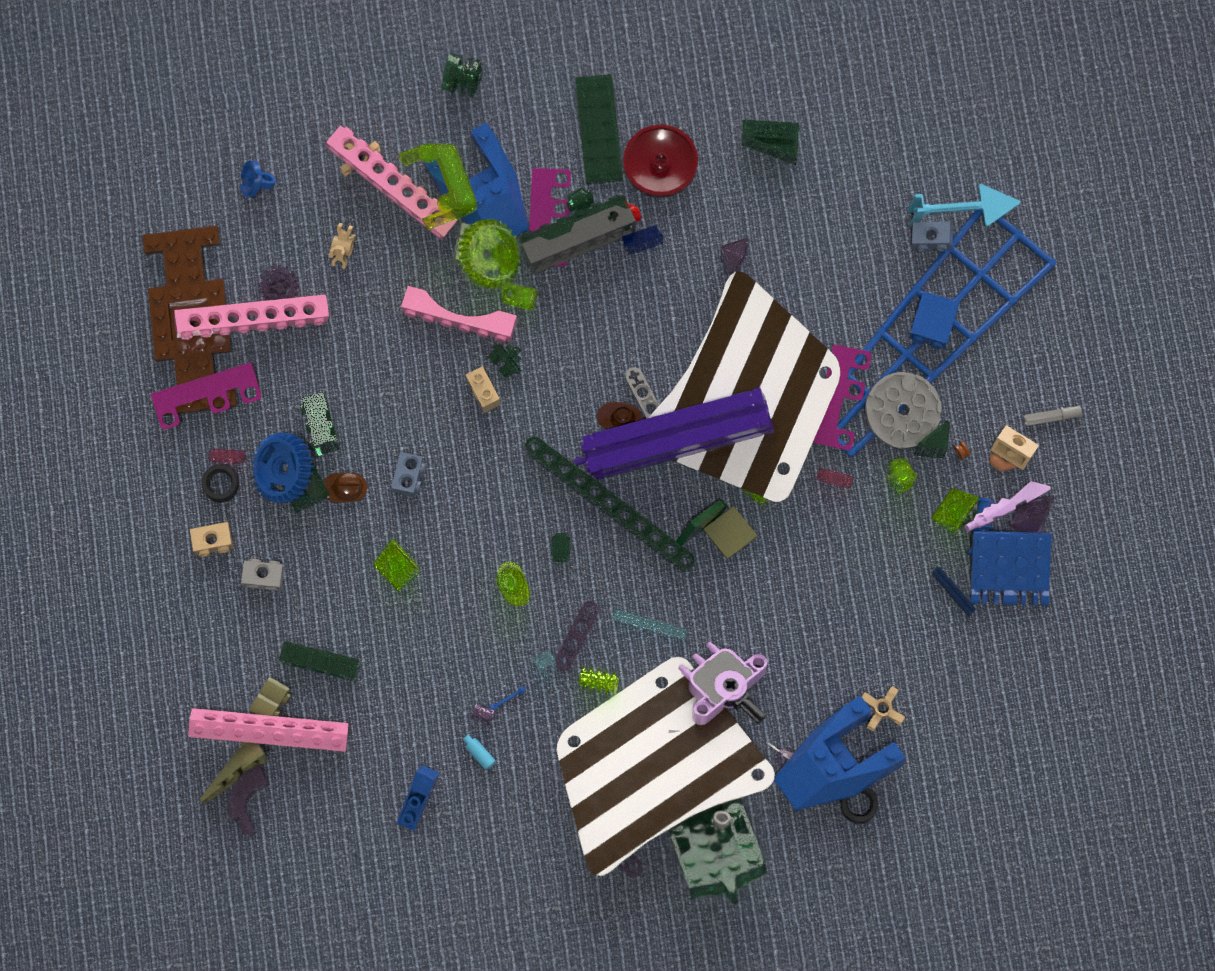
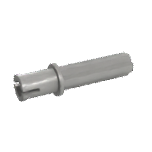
[1024,405,1082,426]

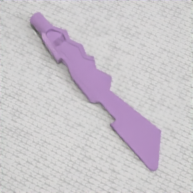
[964,481,1051,532]

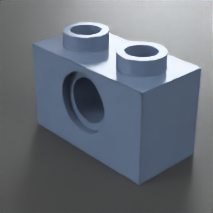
[912,222,953,252]

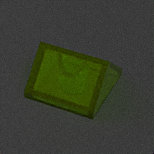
[931,488,979,536]
[373,539,421,591]

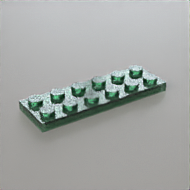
[575,74,623,185]

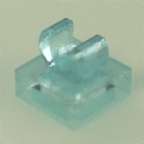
[532,650,556,676]

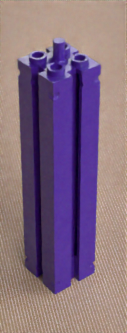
[574,388,775,480]

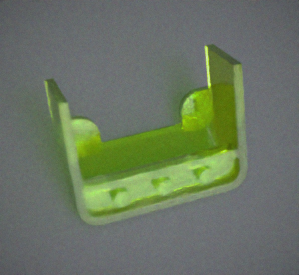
[398,143,478,230]

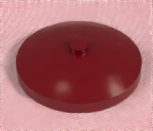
[623,124,698,198]

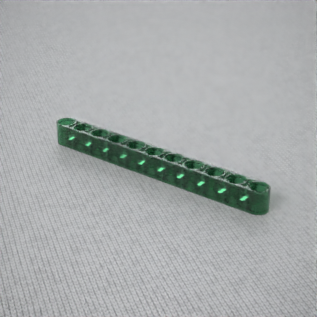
[525,437,695,572]

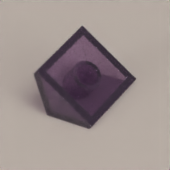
[720,238,750,279]
[1011,495,1055,533]

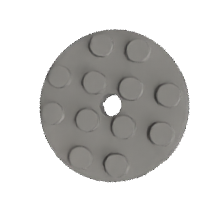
[865,372,941,449]

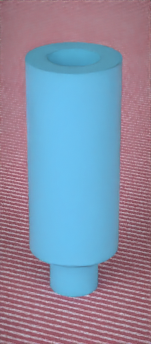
[463,734,496,770]

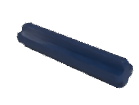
[932,567,976,616]

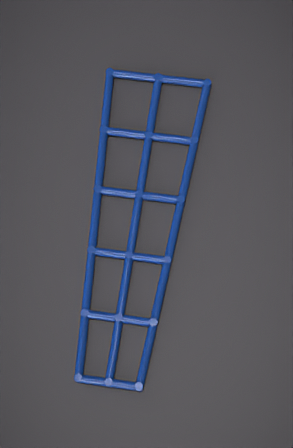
[837,210,1057,458]

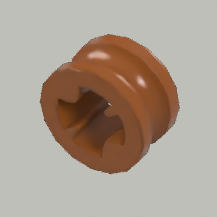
[953,441,971,461]

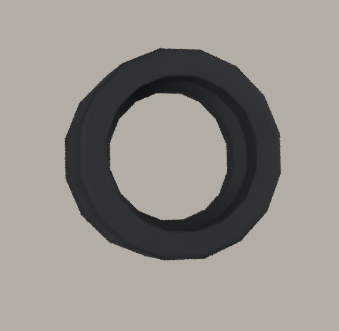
[201,464,239,503]
[840,788,878,824]

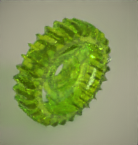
[456,219,522,289]

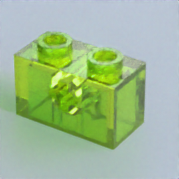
[886,458,917,495]

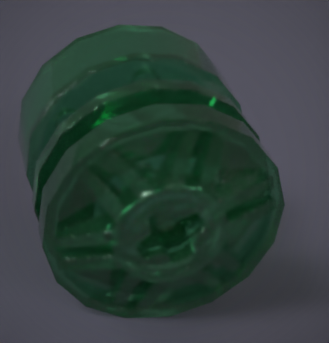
[442,52,482,98]

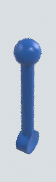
[489,686,526,711]

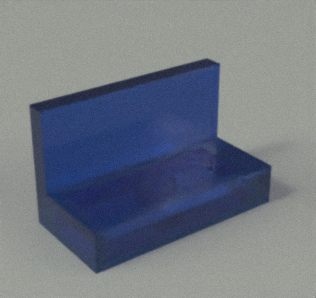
[622,225,663,255]

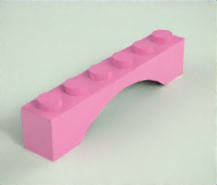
[401,286,517,343]

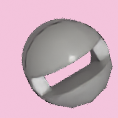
[713,811,730,829]

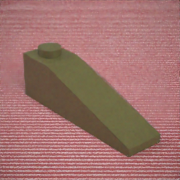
[200,742,269,805]

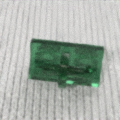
[488,344,522,378]

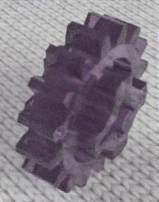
[258,265,300,301]

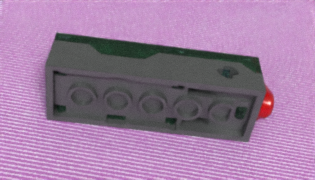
[519,195,642,275]

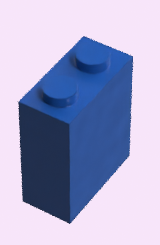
[909,291,960,349]

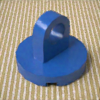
[240,160,276,198]

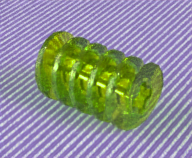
[578,665,620,696]

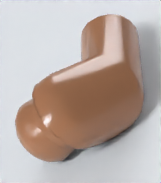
[989,453,1017,472]

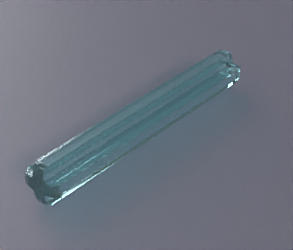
[612,609,688,640]

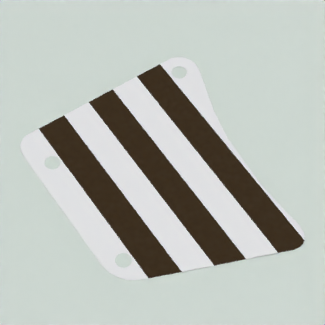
[649,271,840,502]
[557,657,774,876]

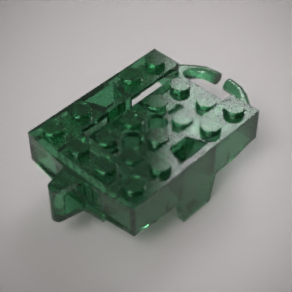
[667,798,767,904]

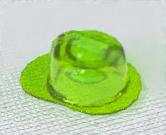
[495,562,530,606]

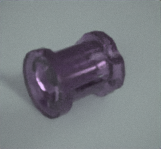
[471,702,496,725]

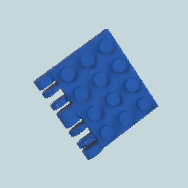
[970,531,1052,606]

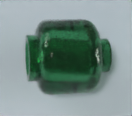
[566,187,595,215]

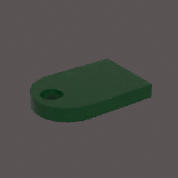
[676,500,727,546]

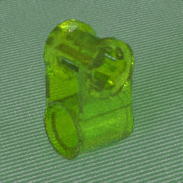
[501,284,538,310]

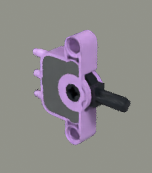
[678,642,767,725]

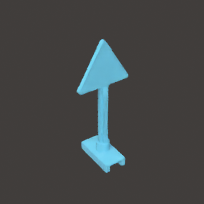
[907,184,1021,227]

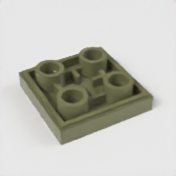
[703,506,758,560]

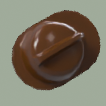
[597,402,642,429]
[321,472,368,503]

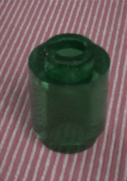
[551,533,570,562]

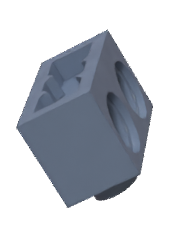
[391,452,426,497]

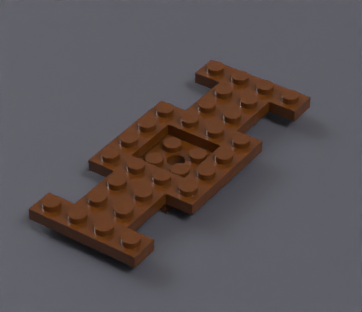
[143,225,237,416]

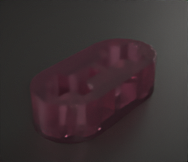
[209,449,246,463]
[816,468,854,488]

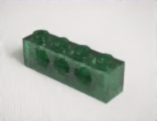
[279,641,361,682]

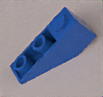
[396,765,440,831]

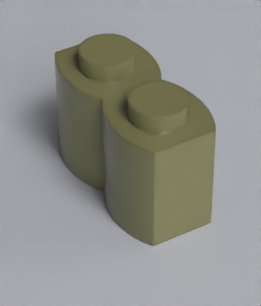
[249,677,292,717]

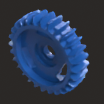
[250,432,314,503]

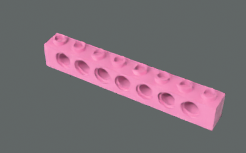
[326,125,458,241]
[174,295,329,339]
[188,708,349,752]

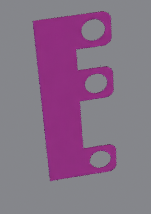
[527,168,571,267]
[813,344,872,450]
[151,362,261,429]

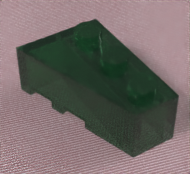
[741,119,799,166]
[300,392,340,456]

